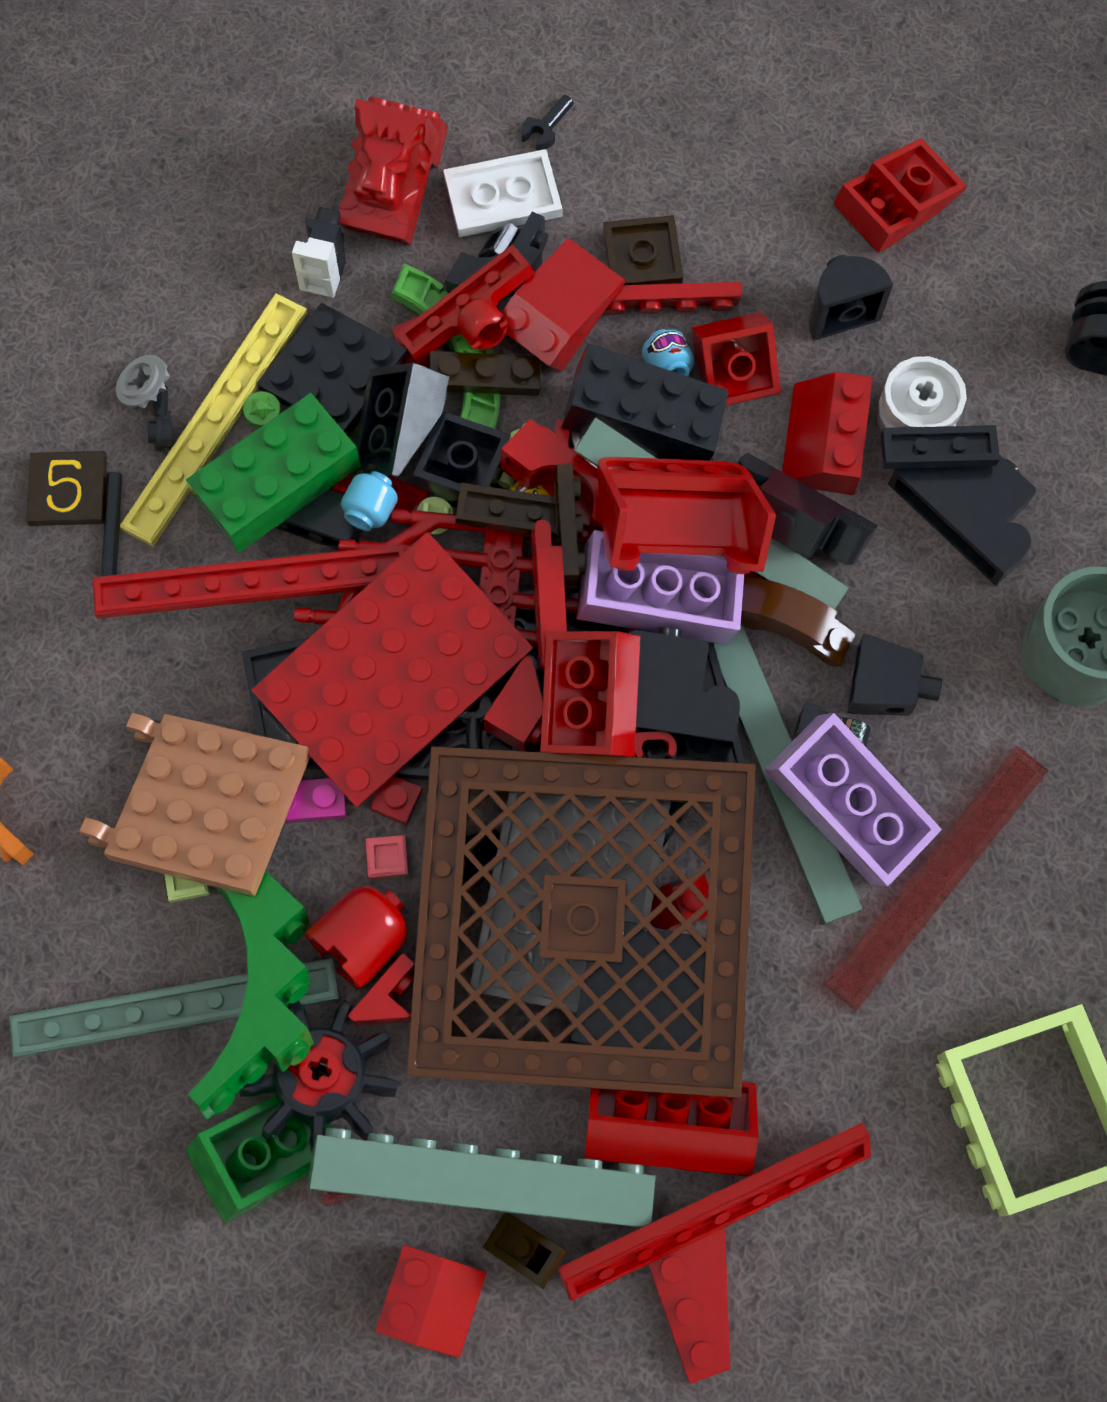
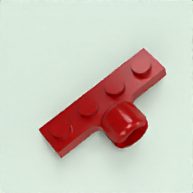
[397,244,535,363]

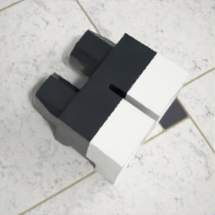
[292,207,346,298]

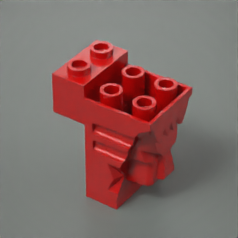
[339,96,448,245]

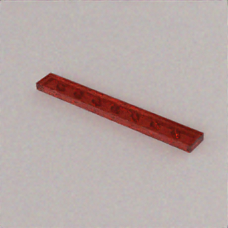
[824,746,1049,1011]

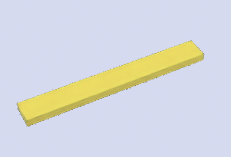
[120,293,308,547]

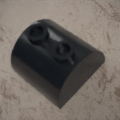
[809,255,893,341]

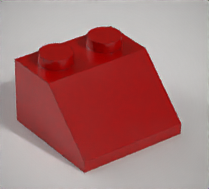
[691,312,781,406]
[375,1245,487,1358]

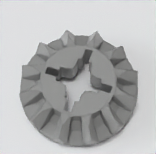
[116,355,170,410]

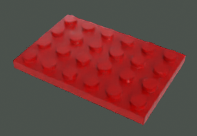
[251,532,534,808]

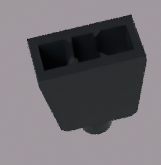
[847,634,942,716]

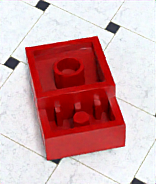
[833,138,967,253]

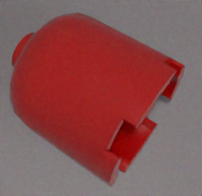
[304,886,408,990]

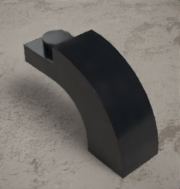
[445,211,548,301]

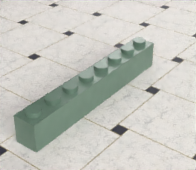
[307,1128,656,1228]

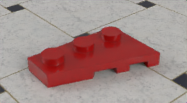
[648,1228,730,1384]

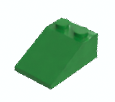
[185,1096,330,1224]

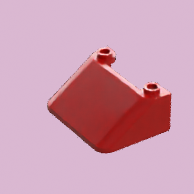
[597,457,776,574]

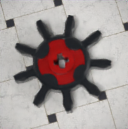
[239,1000,398,1153]

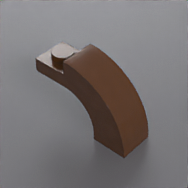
[741,577,855,667]

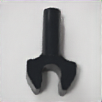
[521,95,574,151]
[456,694,492,749]

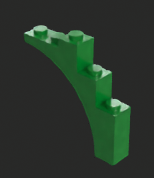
[188,871,314,1120]

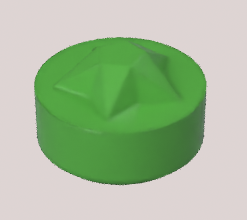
[243,392,282,429]

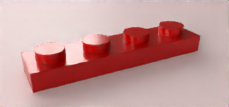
[604,282,742,315]

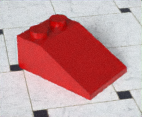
[501,238,626,371]

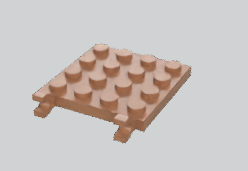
[79,713,310,897]

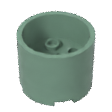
[1020,566,1107,707]

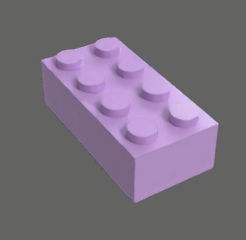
[576,530,744,645]
[764,713,942,886]

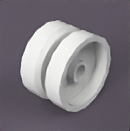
[876,356,967,431]

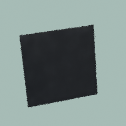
[571,921,706,1052]

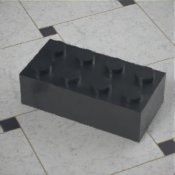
[561,343,729,461]

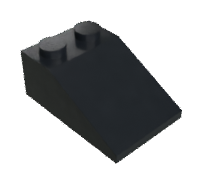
[349,363,449,479]

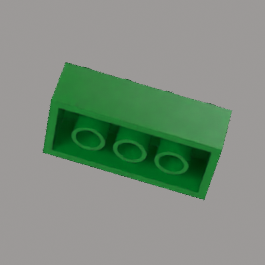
[186,393,361,553]

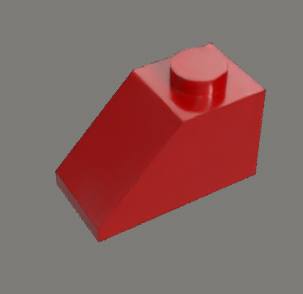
[483,655,543,752]

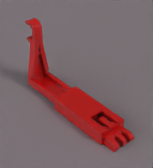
[531,520,677,758]

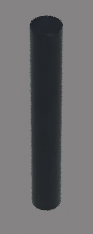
[101,472,122,576]

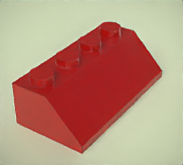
[584,1081,759,1177]

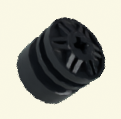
[1065,281,1107,376]

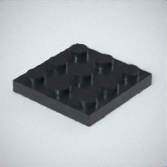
[256,302,410,436]

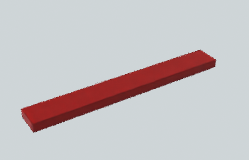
[92,544,406,619]
[558,1123,871,1301]

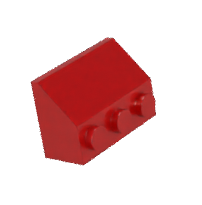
[782,372,873,495]
[540,631,640,757]

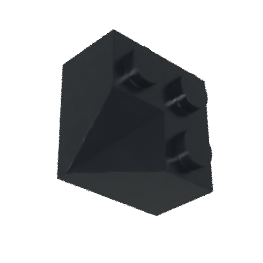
[413,411,511,508]

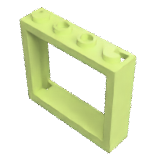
[936,1004,1107,1216]

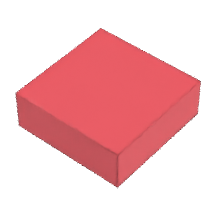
[366,835,409,880]

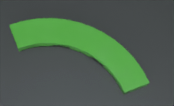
[391,263,500,429]

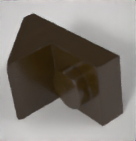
[482,1212,567,1289]

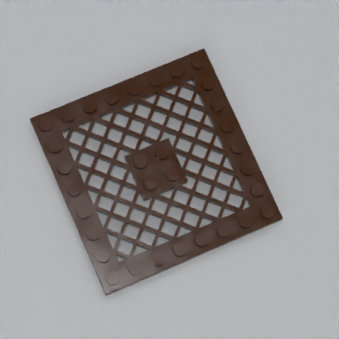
[407,747,756,1098]

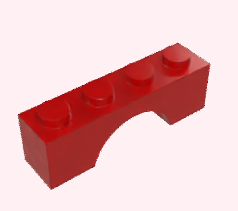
[499,419,603,536]

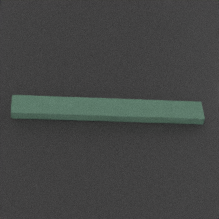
[574,418,848,610]
[714,626,862,925]
[9,958,340,1058]

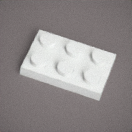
[443,149,562,238]

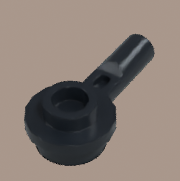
[148,385,172,451]

